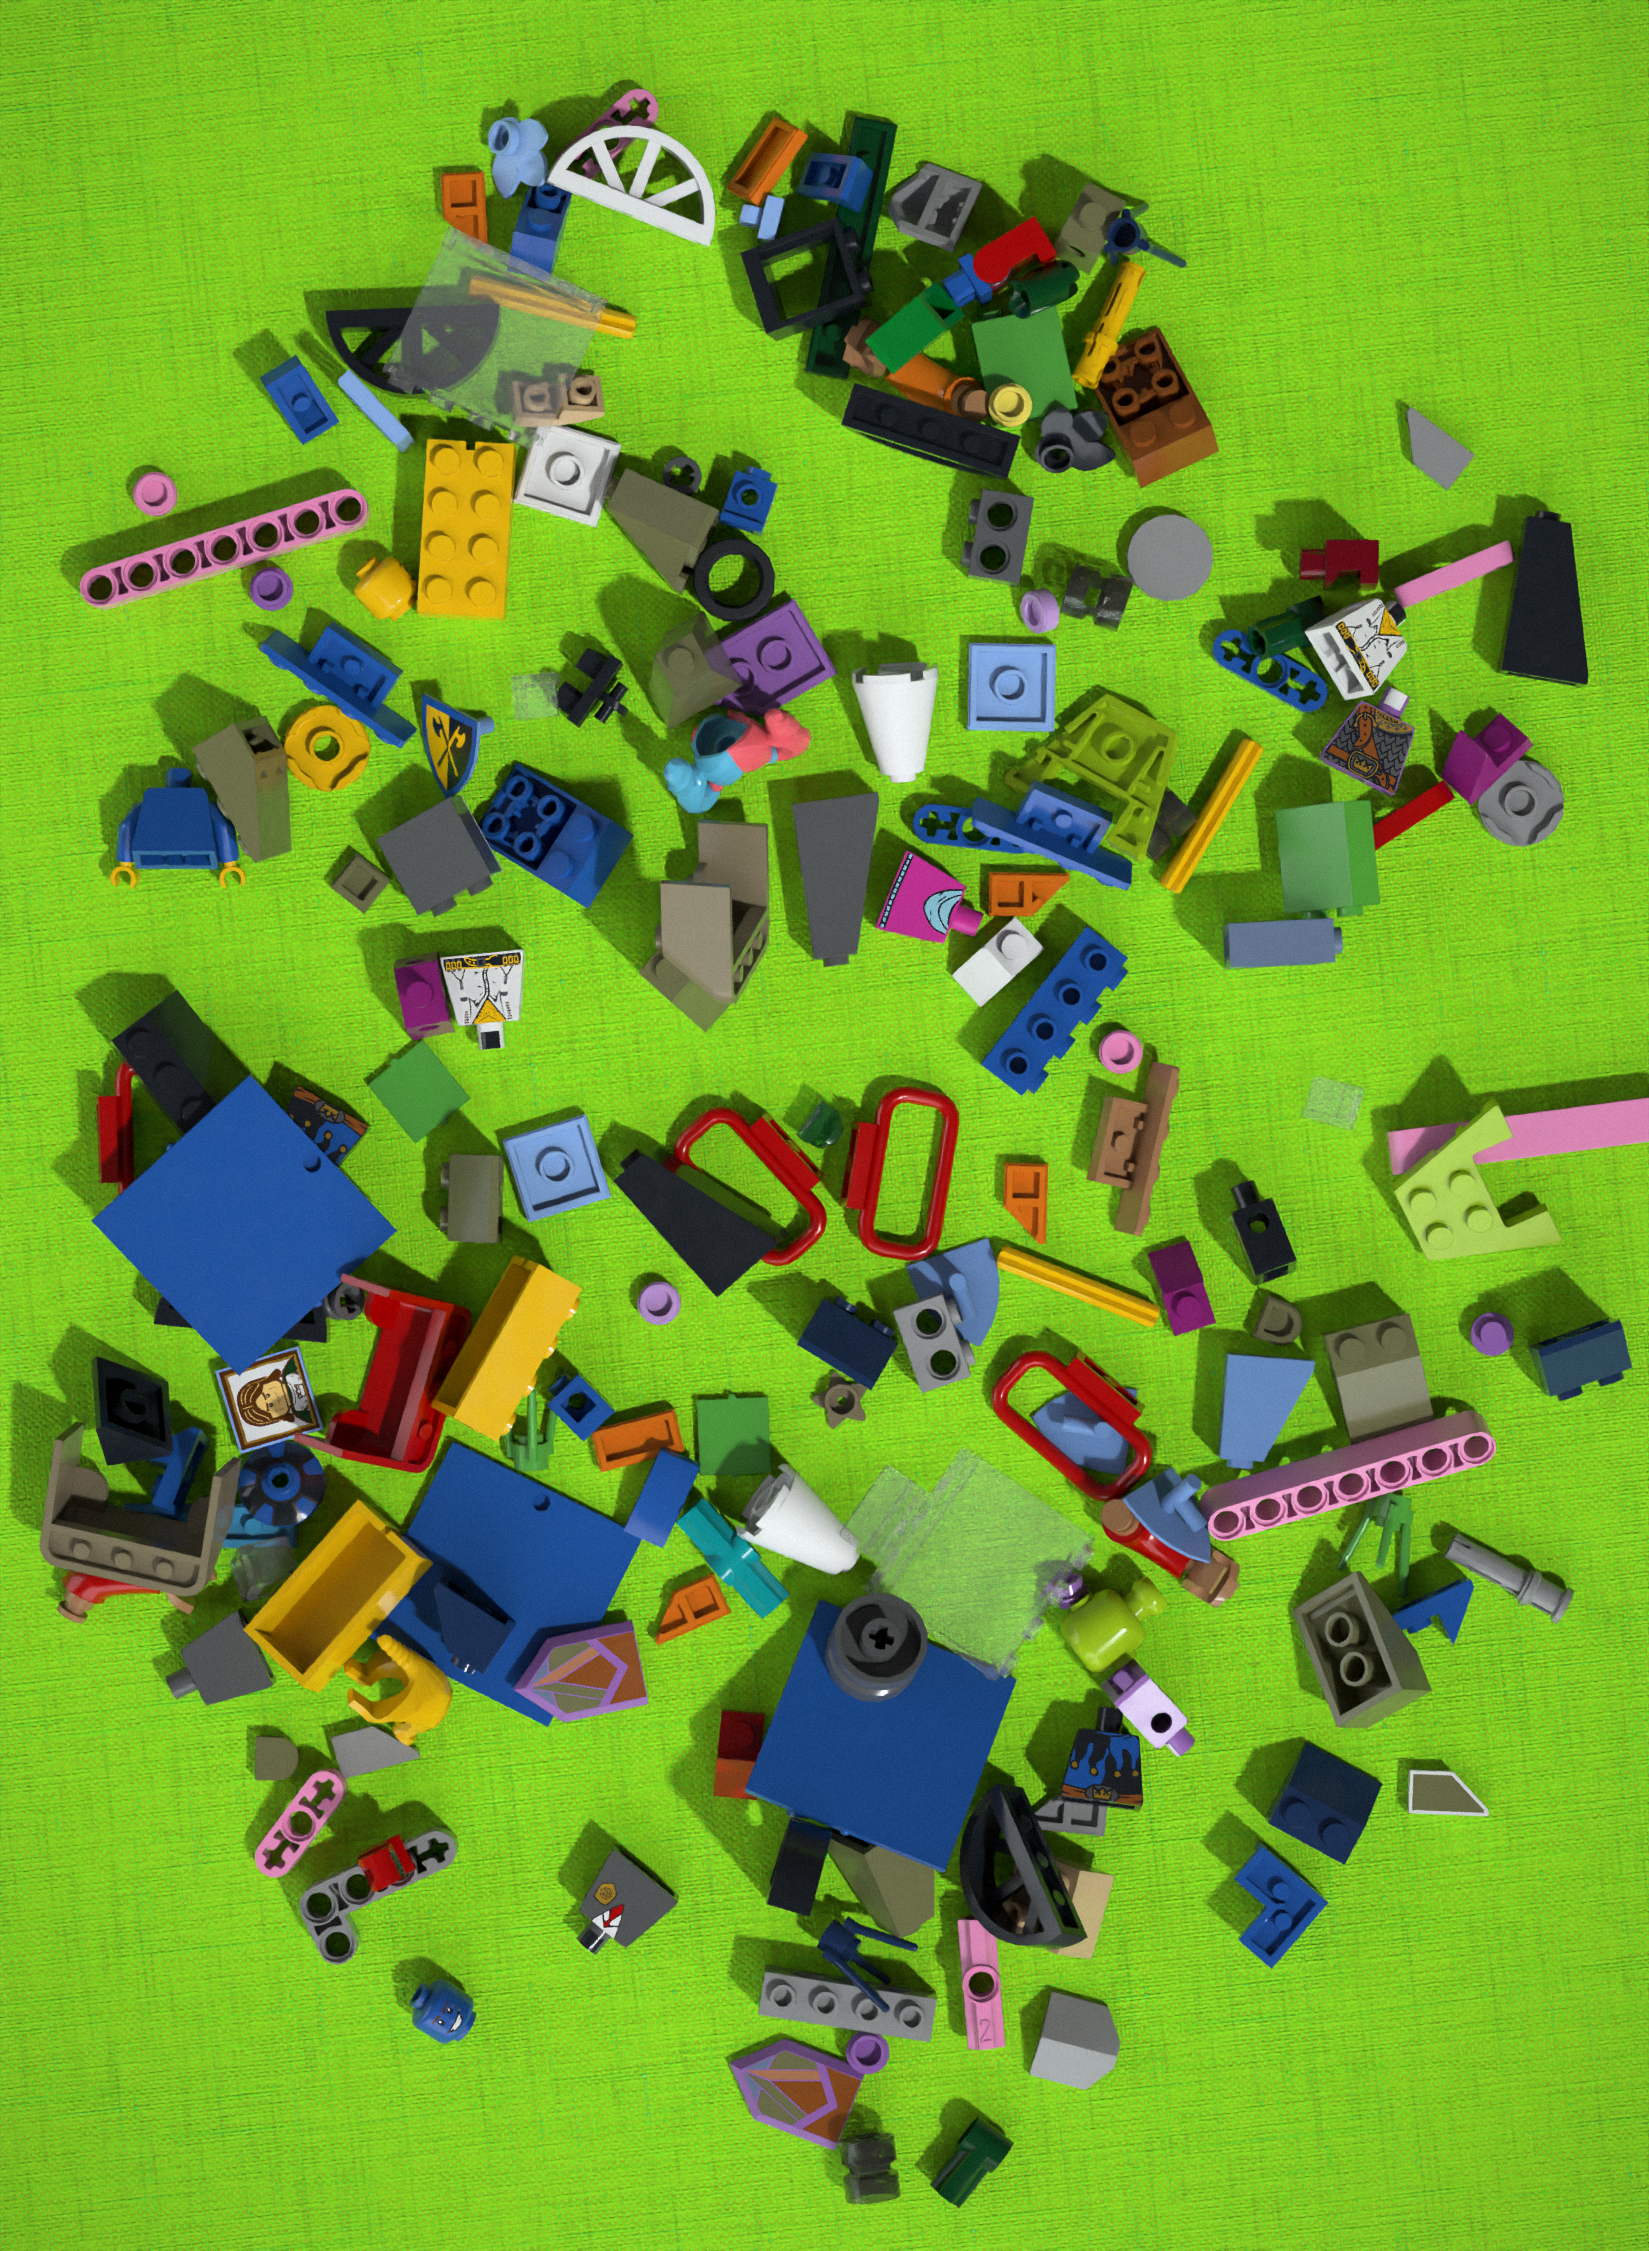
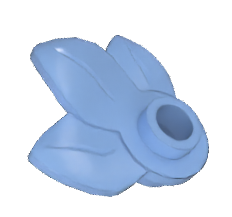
[488,117,548,199]

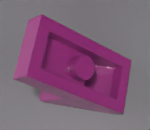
[1440,713,1533,805]
[1147,1240,1216,1336]

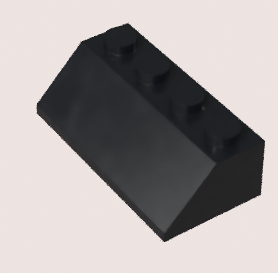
[108,990,246,1137]

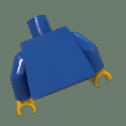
[110,768,245,890]

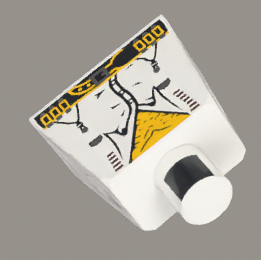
[1305,598,1407,700]
[440,949,525,1050]

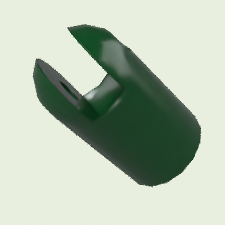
[1008,260,1080,319]

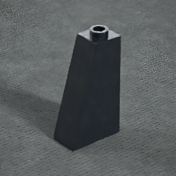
[1497,510,1589,688]
[613,1144,789,1297]

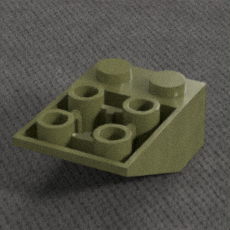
[192,715,292,863]

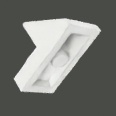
[951,917,1044,1008]

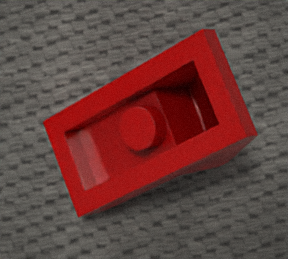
[713,1709,765,1800]

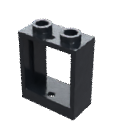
[741,217,874,341]

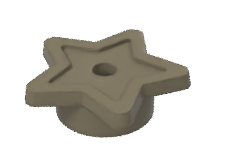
[812,1372,867,1429]

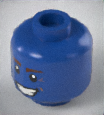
[410,1979,476,2044]

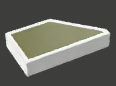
[1407,1769,1489,1816]

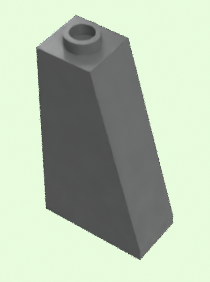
[792,792,879,967]

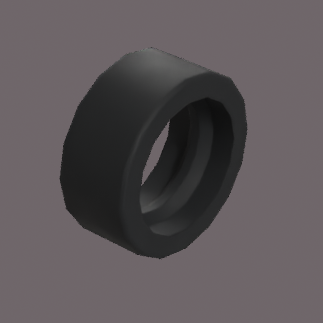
[693,538,775,622]

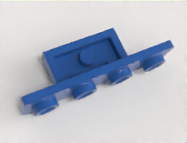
[259,621,417,748]
[972,780,1132,890]

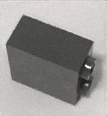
[376,795,503,917]

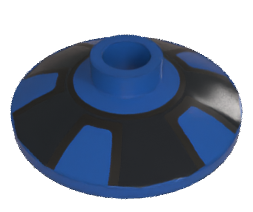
[239,1442,326,1527]

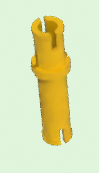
[1071,261,1147,389]

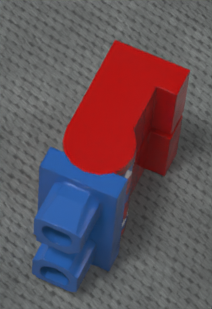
[942,216,1057,308]

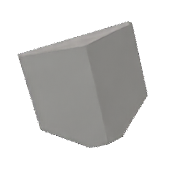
[887,163,983,252]
[1029,1990,1120,2090]

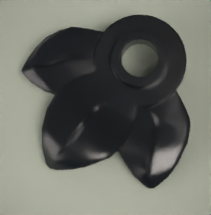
[1034,405,1116,473]

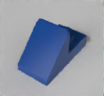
[796,152,873,212]
[260,355,339,445]
[145,1427,210,1519]
[1389,1576,1474,1644]

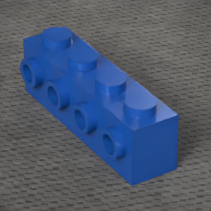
[980,926,1128,1096]

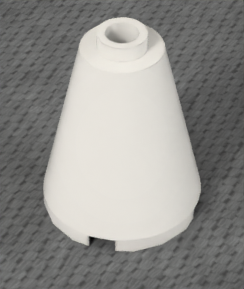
[852,662,938,783]
[736,1464,860,1575]

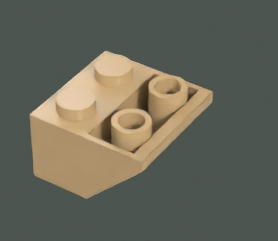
[1003,1855,1114,1959]

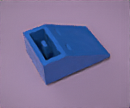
[478,763,634,909]

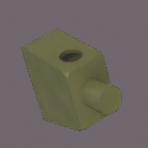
[1054,182,1128,275]

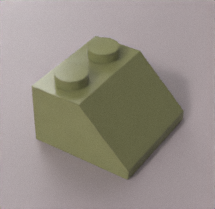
[440,1154,504,1243]

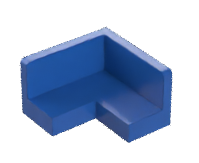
[1233,1841,1328,1969]

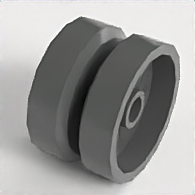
[825,1593,928,1702]

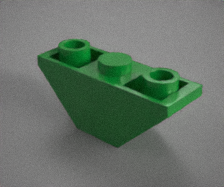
[865,281,965,374]

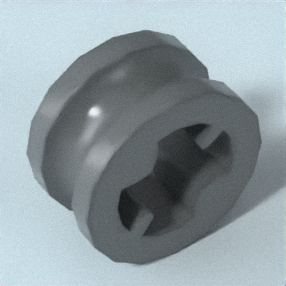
[663,456,702,496]
[322,1282,365,1320]

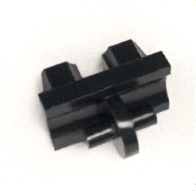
[552,648,629,728]

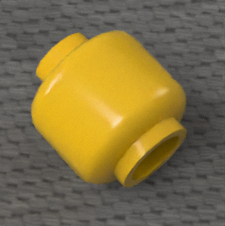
[354,556,418,621]

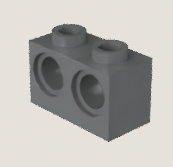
[961,489,1034,587]

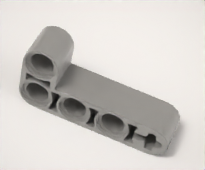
[299,1826,459,1965]

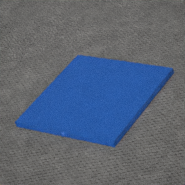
[92,1074,397,1376]
[369,1441,642,1727]
[744,1599,1017,1873]

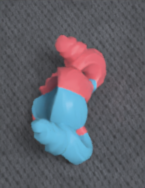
[663,708,812,813]

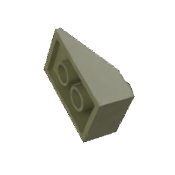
[1321,1311,1435,1445]
[1292,1571,1432,1729]

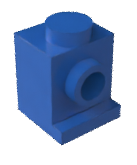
[720,466,778,536]
[546,1370,615,1441]

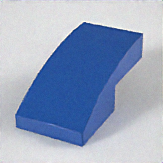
[624,1446,701,1548]

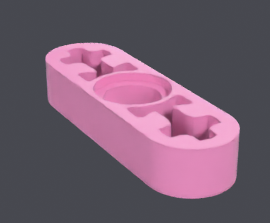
[555,89,659,180]
[1393,540,1517,609]
[255,1768,348,1877]

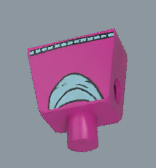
[875,851,984,944]

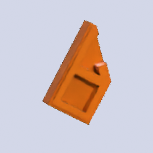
[441,171,489,254]
[988,872,1070,917]
[1003,1163,1048,1244]
[655,1572,731,1645]

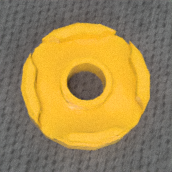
[284,705,371,792]

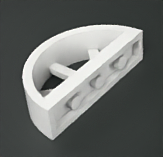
[545,125,715,247]

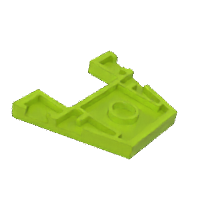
[1002,693,1180,863]
[1392,1098,1563,1261]

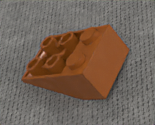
[1092,327,1219,488]

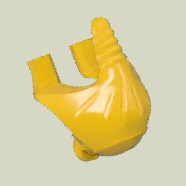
[344,1634,453,1746]

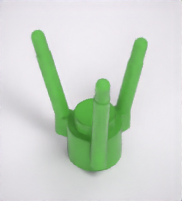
[504,1366,564,1471]
[1337,1493,1415,1599]

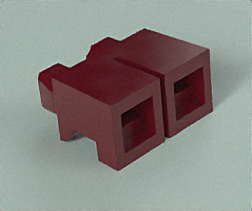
[1299,540,1379,591]

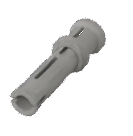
[1444,1533,1575,1624]

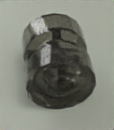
[1059,560,1135,632]
[1116,786,1198,863]
[839,2132,901,2204]

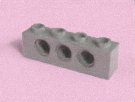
[758,1965,937,2042]

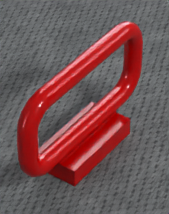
[96,1061,135,1195]
[839,1086,960,1261]
[673,1106,827,1266]
[990,1350,1152,1502]

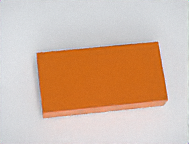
[727,117,808,208]
[591,1408,685,1472]

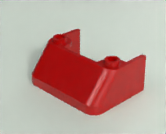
[293,1273,473,1473]

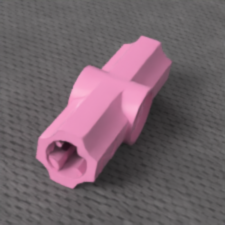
[957,1915,1005,2050]

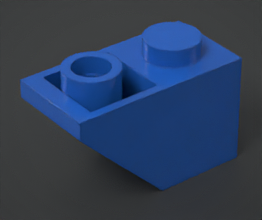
[507,183,573,282]

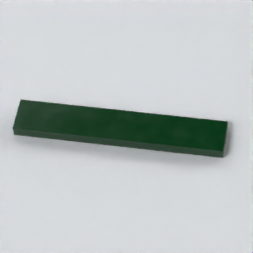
[805,116,898,381]

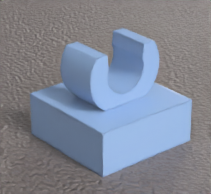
[739,195,785,244]

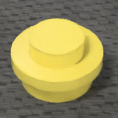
[988,383,1032,428]

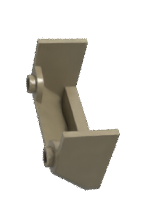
[655,819,770,1004]
[40,1421,242,1596]

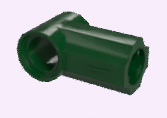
[1247,595,1329,661]
[930,2116,1014,2208]

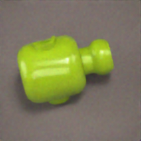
[1061,1577,1168,1673]

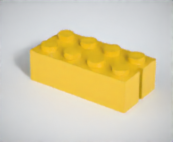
[417,439,517,622]
[430,1254,582,1442]
[243,1499,433,1693]

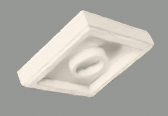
[513,425,622,528]

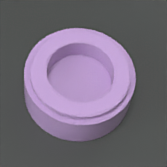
[1021,588,1059,634]
[637,1281,681,1325]

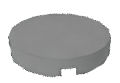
[1127,514,1213,601]
[1477,760,1564,847]

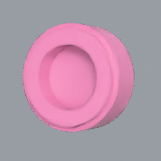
[133,472,178,517]
[1098,1030,1142,1074]

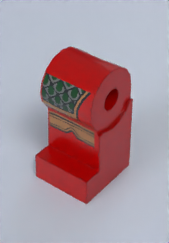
[357,1833,417,1893]

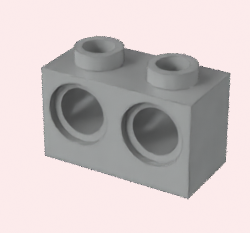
[893,1291,976,1393]

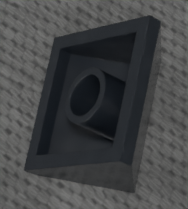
[92,1356,173,1466]

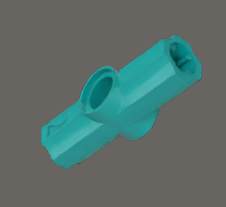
[676,1497,790,1619]

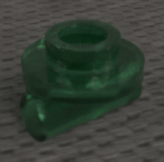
[796,1100,844,1149]

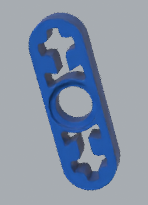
[1212,630,1327,713]
[913,804,1026,854]

